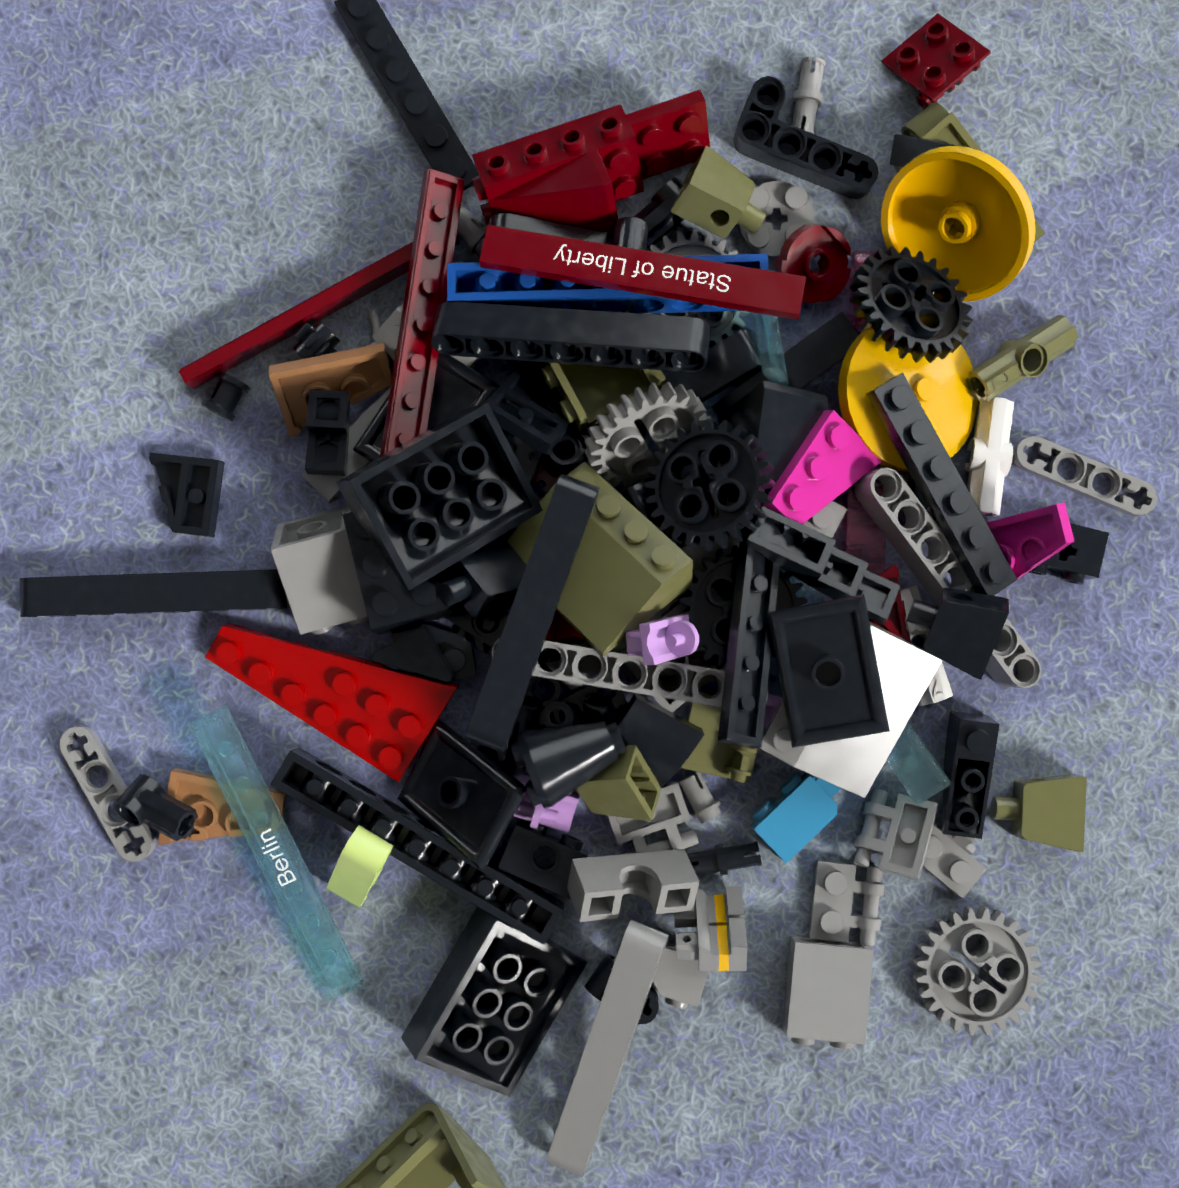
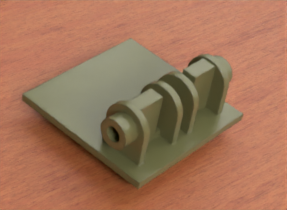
[681,692,758,783]

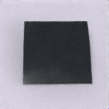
[611,693,704,788]

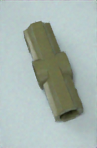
[966,315,1079,402]

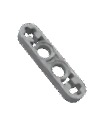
[1013,436,1158,517]
[59,726,155,862]

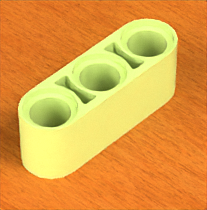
[326,825,394,908]

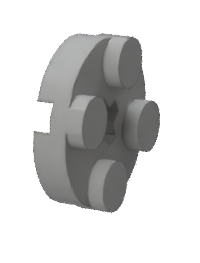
[738,181,815,259]

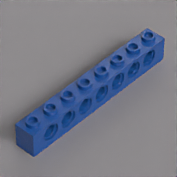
[447,254,768,314]

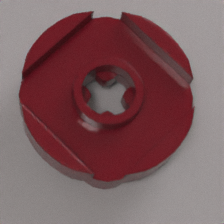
[774,224,851,303]

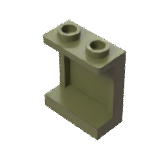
[540,311,666,432]

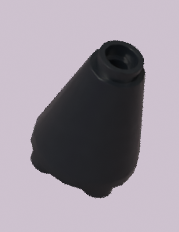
[511,721,627,809]

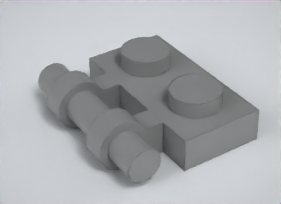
[607,782,699,854]
[853,789,938,881]
[808,859,885,946]

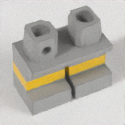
[674,886,747,971]

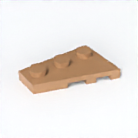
[268,343,393,438]
[157,768,288,845]

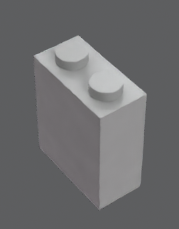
[782,936,874,1049]

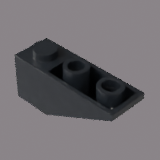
[942,711,1000,839]

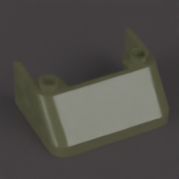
[336,1103,506,1188]

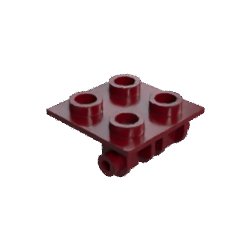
[881,13,991,108]

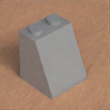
[271,505,368,635]

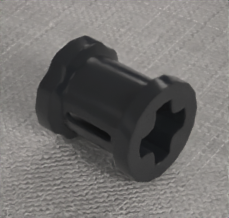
[202,371,250,421]

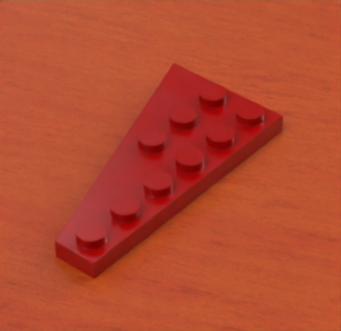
[205,623,460,782]

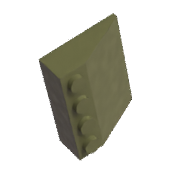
[507,462,693,656]

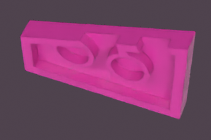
[763,410,882,524]
[986,502,1074,579]

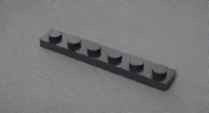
[334,0,478,191]
[866,373,1018,596]
[718,504,780,749]

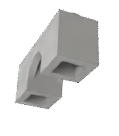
[567,849,700,922]

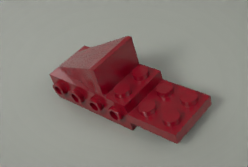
[472,90,710,232]

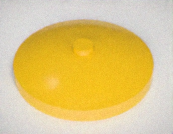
[881,146,1035,302]
[838,329,978,472]

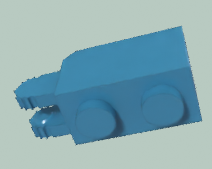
[750,773,841,863]

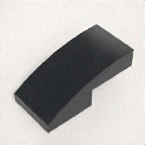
[305,390,350,476]

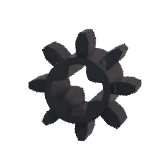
[293,321,341,359]

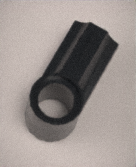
[634,178,685,250]
[113,774,198,841]

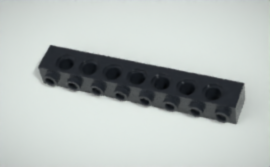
[270,747,565,945]

